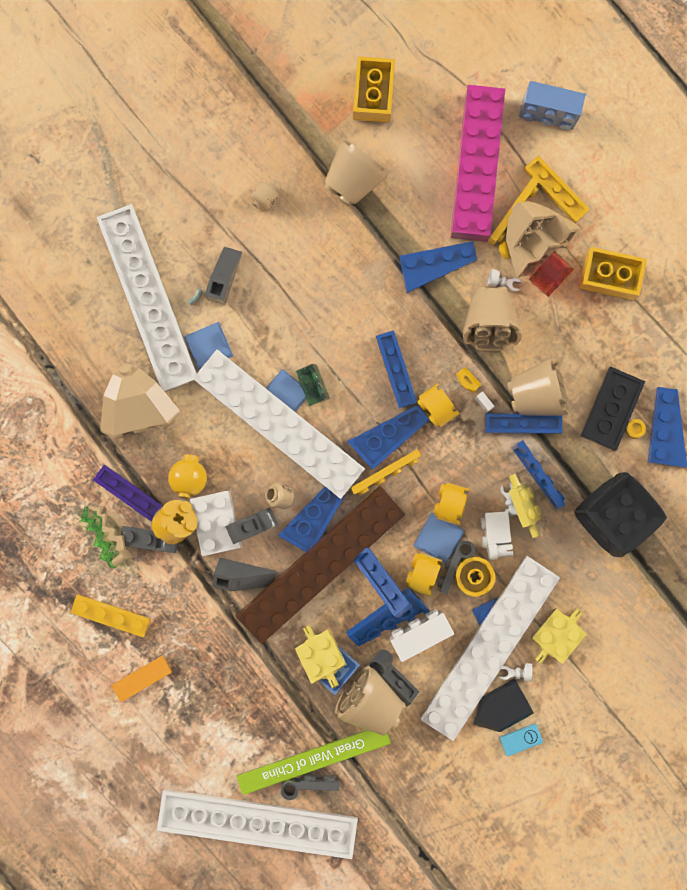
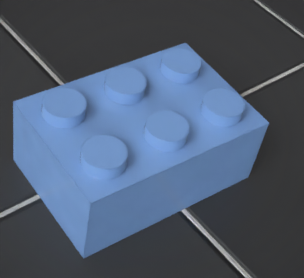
[519,81,586,130]

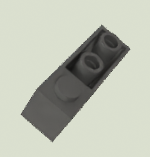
[205,246,242,305]
[212,558,276,591]

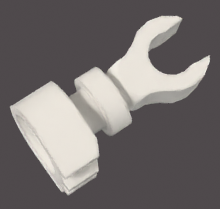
[487,269,522,293]
[500,483,518,517]
[499,663,532,682]

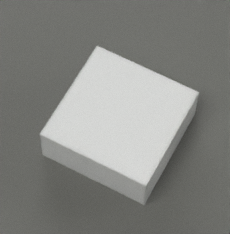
[474,392,495,413]

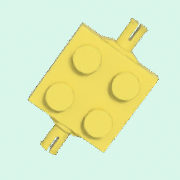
[509,473,541,538]
[532,608,587,664]
[295,625,347,689]

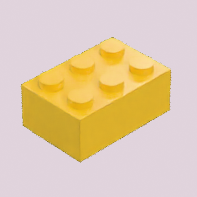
[353,56,395,123]
[578,247,647,301]

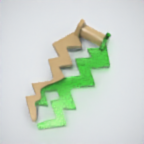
[81,506,131,568]

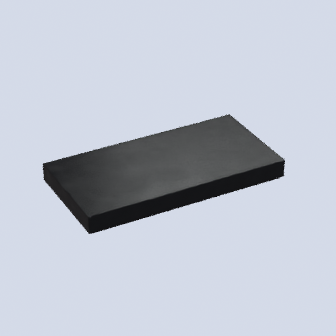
[580,366,646,451]

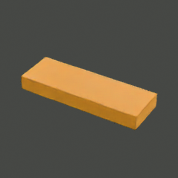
[111,655,172,702]

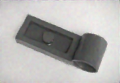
[225,507,278,544]
[121,526,178,553]
[437,541,475,594]
[369,649,419,707]
[281,774,339,800]

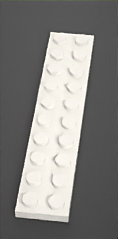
[97,204,197,392]
[193,350,365,499]
[420,556,560,741]
[157,789,358,859]

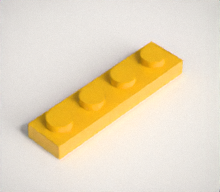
[524,155,590,223]
[488,177,539,246]
[350,449,421,496]
[70,594,151,638]

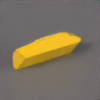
[456,367,482,393]

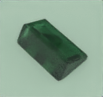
[296,364,330,406]

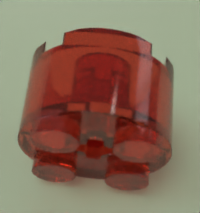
[528,251,574,297]

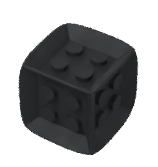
[574,472,667,557]

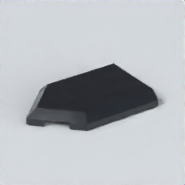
[473,678,534,732]

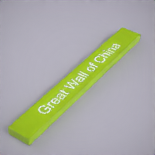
[236,730,391,795]

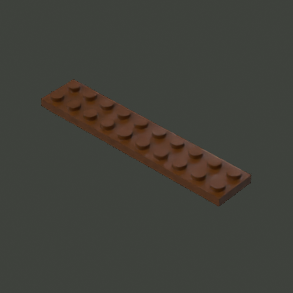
[235,486,406,644]

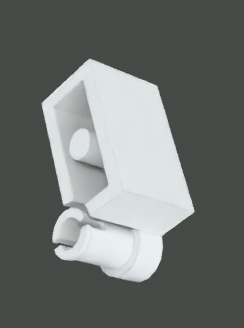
[480,511,513,560]

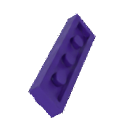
[93,464,163,522]

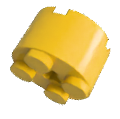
[417,383,460,427]
[434,482,469,526]
[152,500,197,544]
[405,552,442,597]
[454,557,495,597]

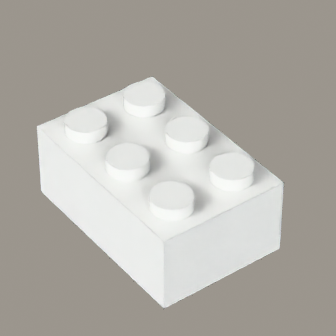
[190,491,242,556]
[389,609,454,662]

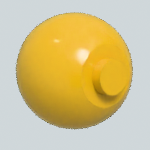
[168,454,207,499]

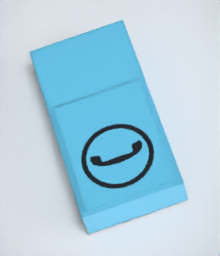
[499,723,543,757]

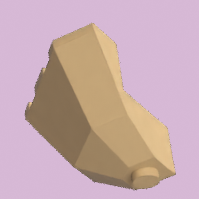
[506,201,581,277]
[100,363,180,438]

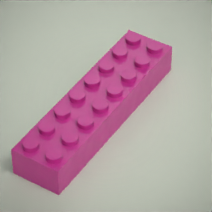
[450,85,506,242]

